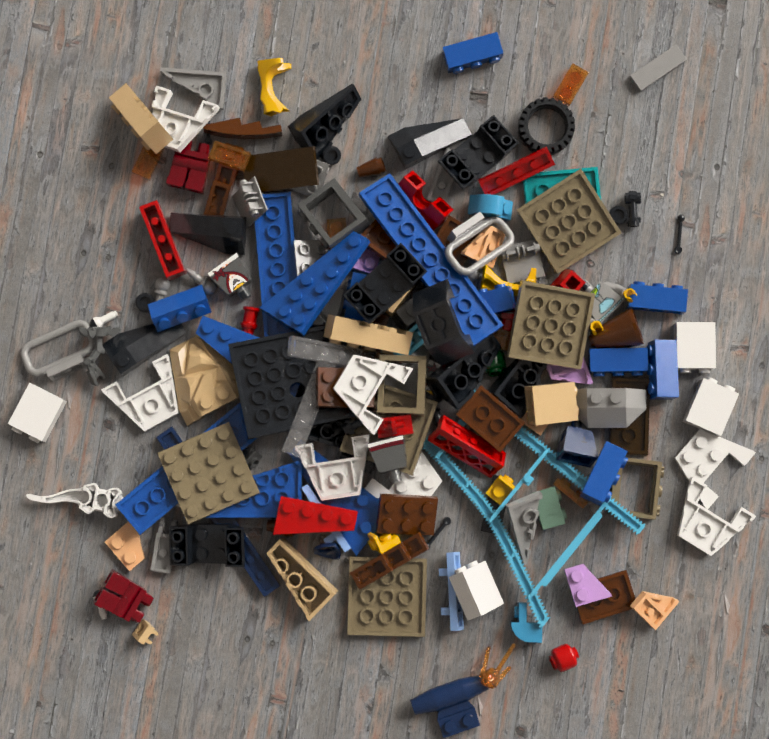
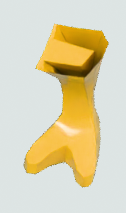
[257,58,291,117]
[480,265,537,297]

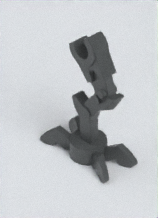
[78,326,121,386]

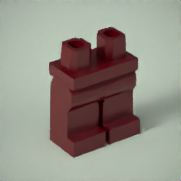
[166,141,211,195]
[93,569,154,623]

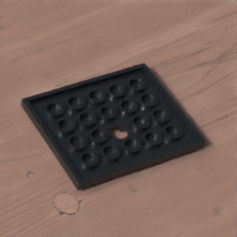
[228,325,357,439]

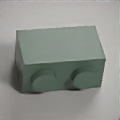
[531,486,567,530]

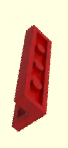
[428,415,506,478]

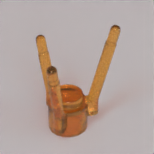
[479,644,515,689]

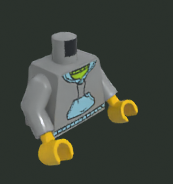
[580,280,637,335]

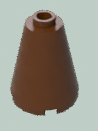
[588,309,644,349]

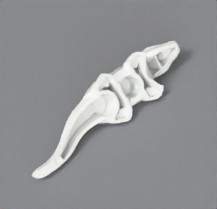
[26,483,124,518]

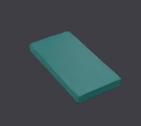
[522,167,601,204]

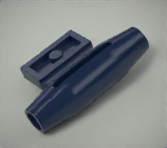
[410,674,489,738]

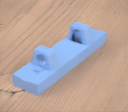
[301,484,351,552]
[439,552,464,631]

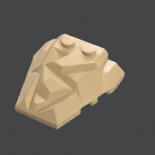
[170,335,239,426]

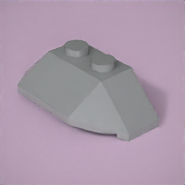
[576,388,646,428]

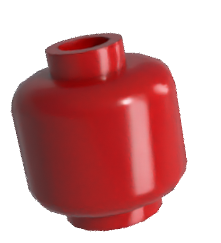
[549,644,579,672]

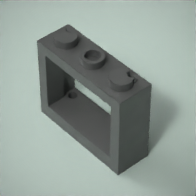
[298,178,370,250]

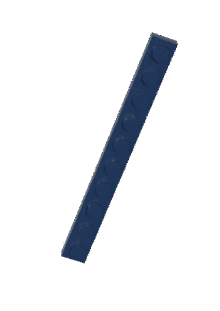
[156,426,280,597]

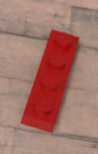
[478,146,555,195]

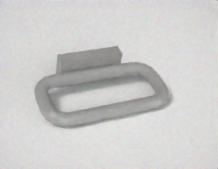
[445,212,515,276]
[20,320,95,382]

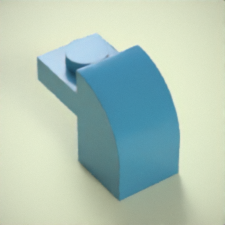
[468,194,513,221]
[510,602,542,643]

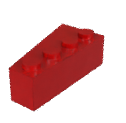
[273,496,358,535]

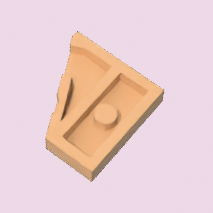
[105,521,145,571]
[630,591,679,630]

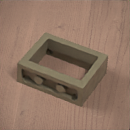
[374,354,427,417]
[607,458,664,520]

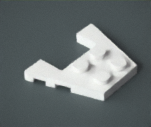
[152,86,220,152]
[101,354,179,432]
[333,355,413,435]
[674,429,756,509]
[295,434,370,501]
[365,451,442,499]
[677,476,756,556]

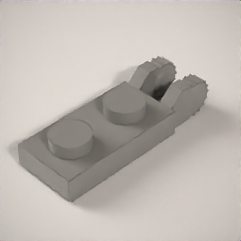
[151,518,178,574]

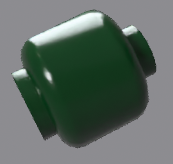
[484,350,507,377]

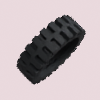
[518,97,575,155]

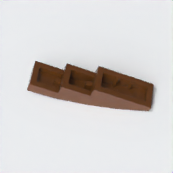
[203,118,282,140]
[204,143,245,215]
[350,532,429,590]

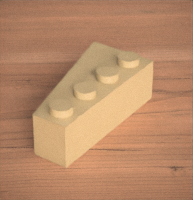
[109,83,174,154]
[323,314,413,355]
[267,537,338,621]

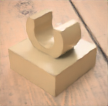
[132,619,158,645]

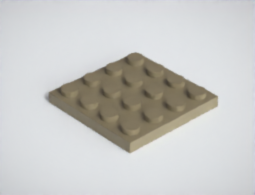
[516,169,621,274]
[506,280,595,370]
[340,384,438,476]
[157,422,260,525]
[347,557,427,637]

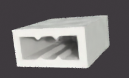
[674,322,716,373]
[682,377,739,437]
[8,382,67,443]
[449,560,504,621]

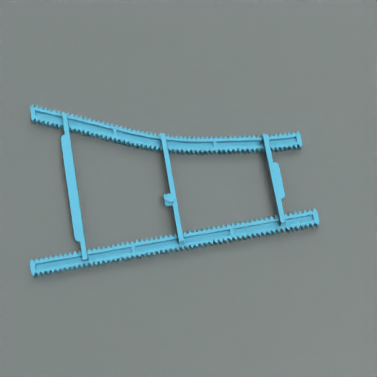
[423,389,645,627]

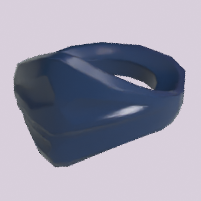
[313,543,341,560]

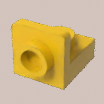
[485,474,515,505]
[367,532,401,554]

